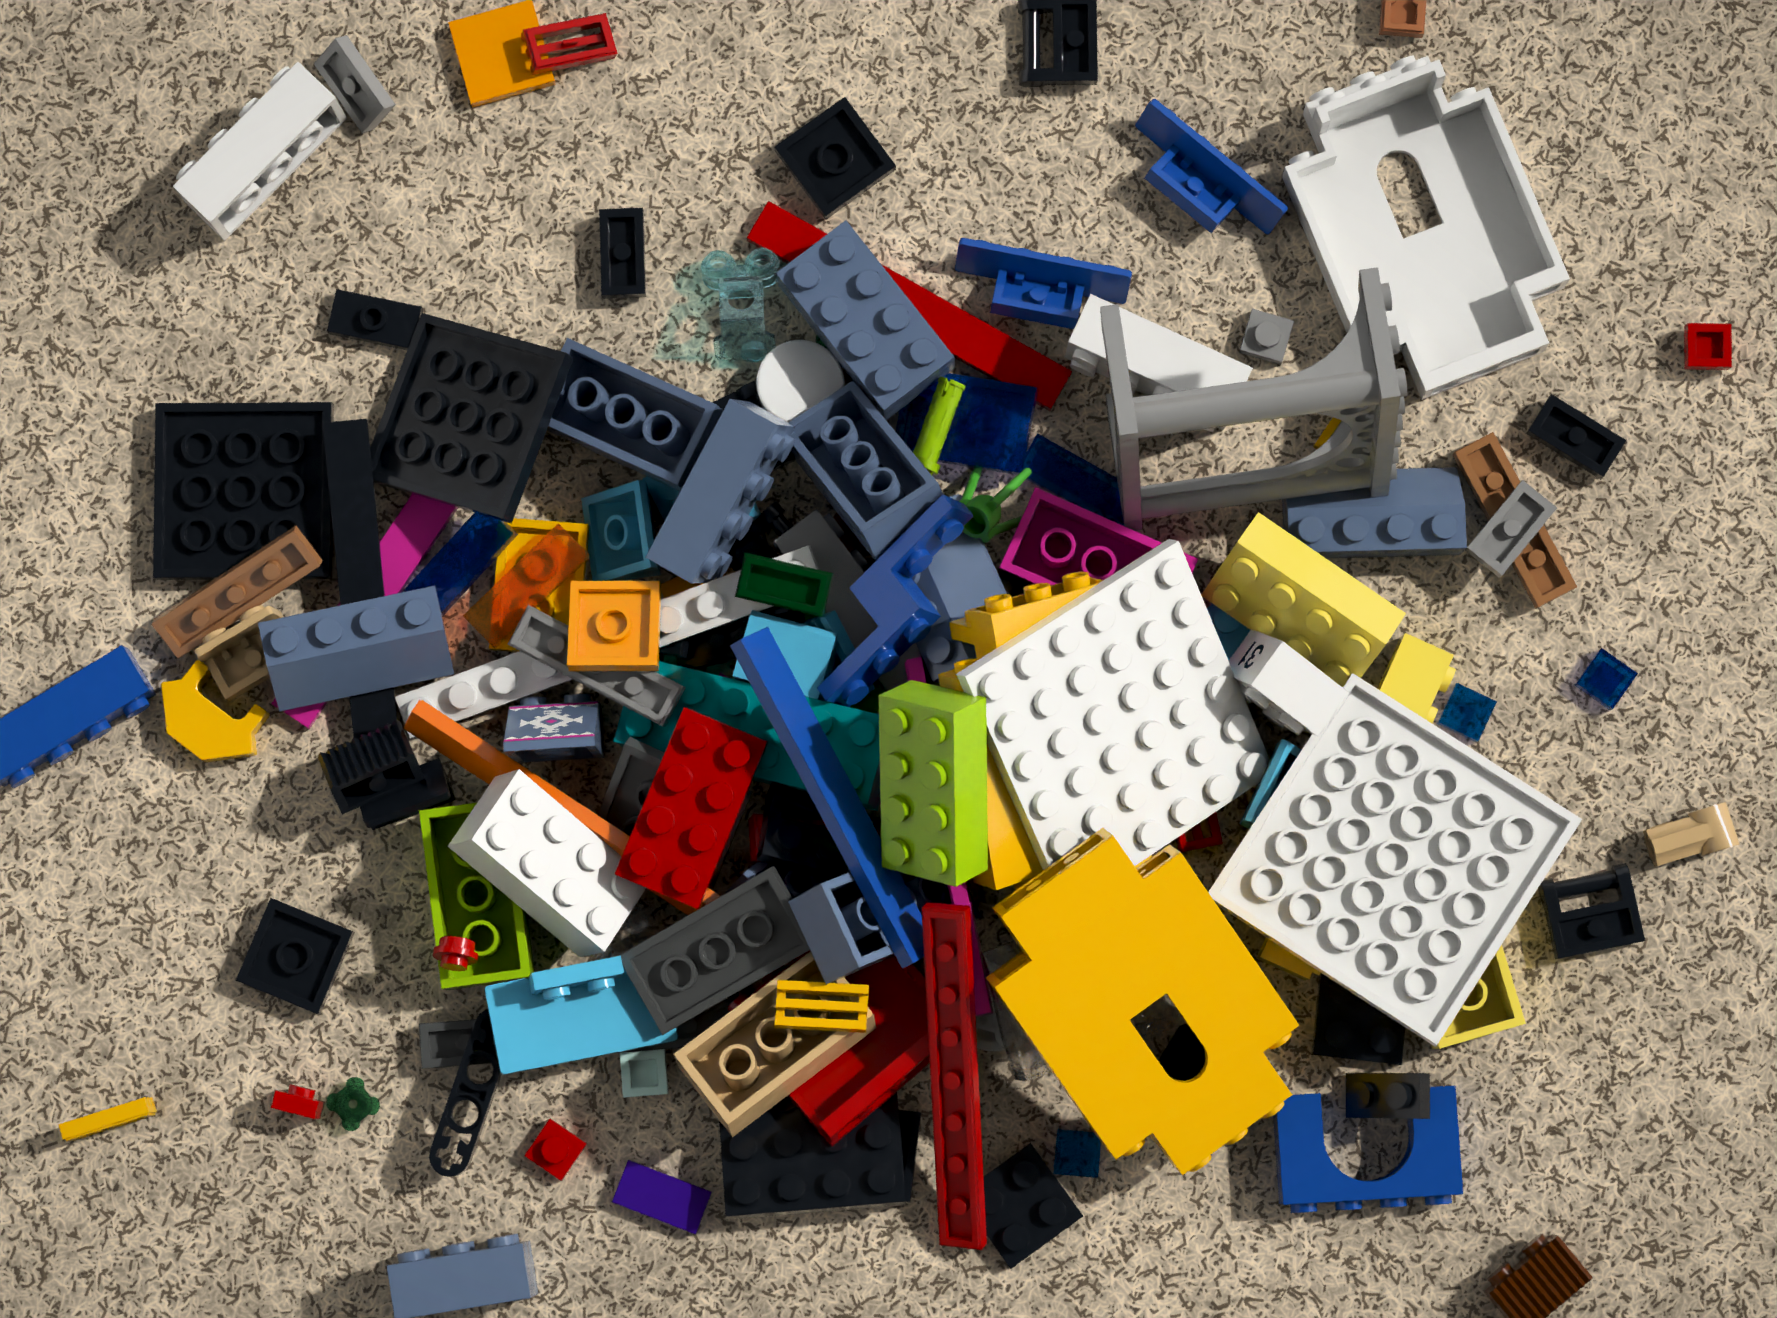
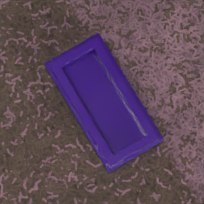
[612,1160,712,1234]

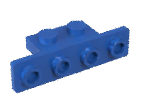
[1135,99,1288,235]
[955,238,1132,329]

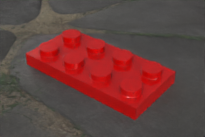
[615,707,768,909]

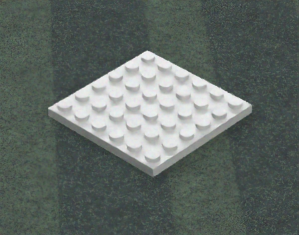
[956,539,1270,870]
[1208,673,1582,1047]

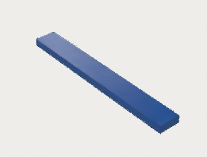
[730,627,924,969]

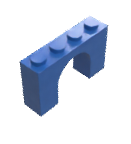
[1273,1085,1463,1213]

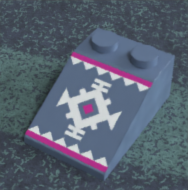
[503,694,604,763]

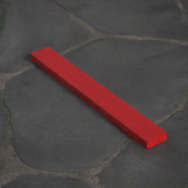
[747,201,1072,411]
[922,902,987,1250]

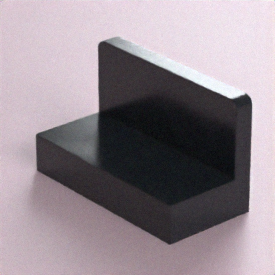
[360,758,456,830]

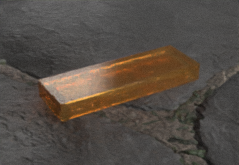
[463,523,590,649]

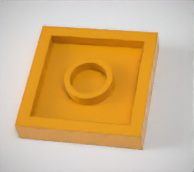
[448,0,556,108]
[567,581,661,671]

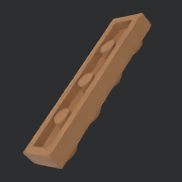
[1452,432,1577,609]
[151,526,323,659]

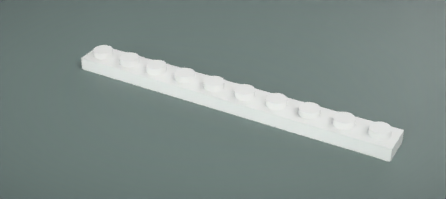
[395,545,819,738]

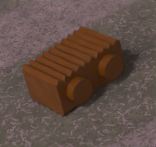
[1484,1234,1593,1318]

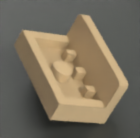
[194,605,284,701]

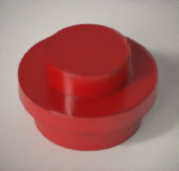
[432,936,478,971]

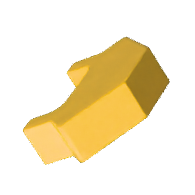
[161,660,270,762]

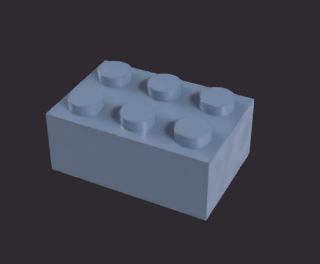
[387,1234,538,1318]

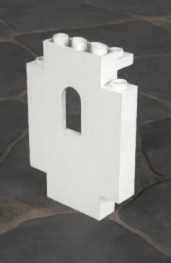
[1282,56,1570,400]

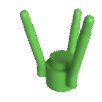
[959,462,1032,543]

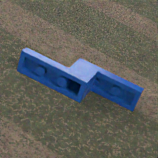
[817,494,973,707]

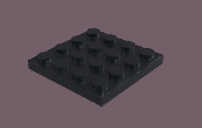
[370,313,574,524]
[153,402,334,580]
[719,1092,906,1220]

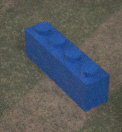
[0,645,157,788]

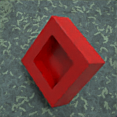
[1684,323,1732,370]
[271,1084,325,1119]
[524,1118,588,1181]

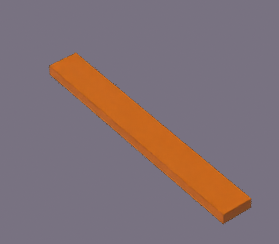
[403,700,720,915]

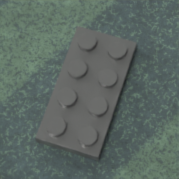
[619,866,810,1035]

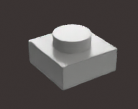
[1239,309,1294,365]

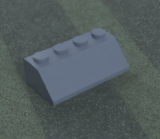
[1282,467,1467,559]
[912,494,1007,684]
[258,586,455,712]

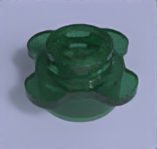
[326,1077,380,1131]

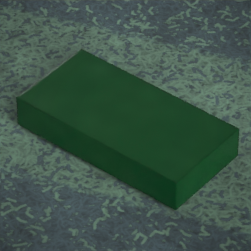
[735,553,834,617]

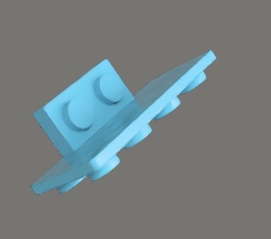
[484,956,678,1075]

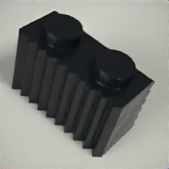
[318,720,425,815]

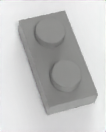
[314,35,395,133]
[1465,480,1557,578]

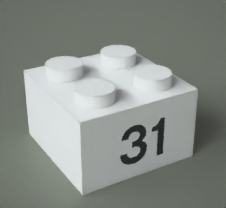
[1229,629,1349,736]

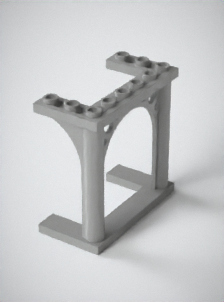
[1100,267,1407,531]

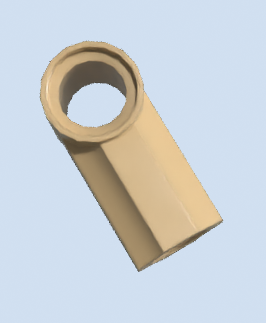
[1643,802,1740,867]

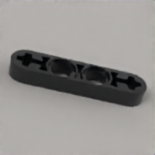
[429,1009,502,1177]

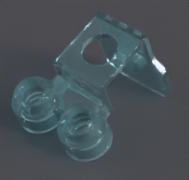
[701,248,780,362]

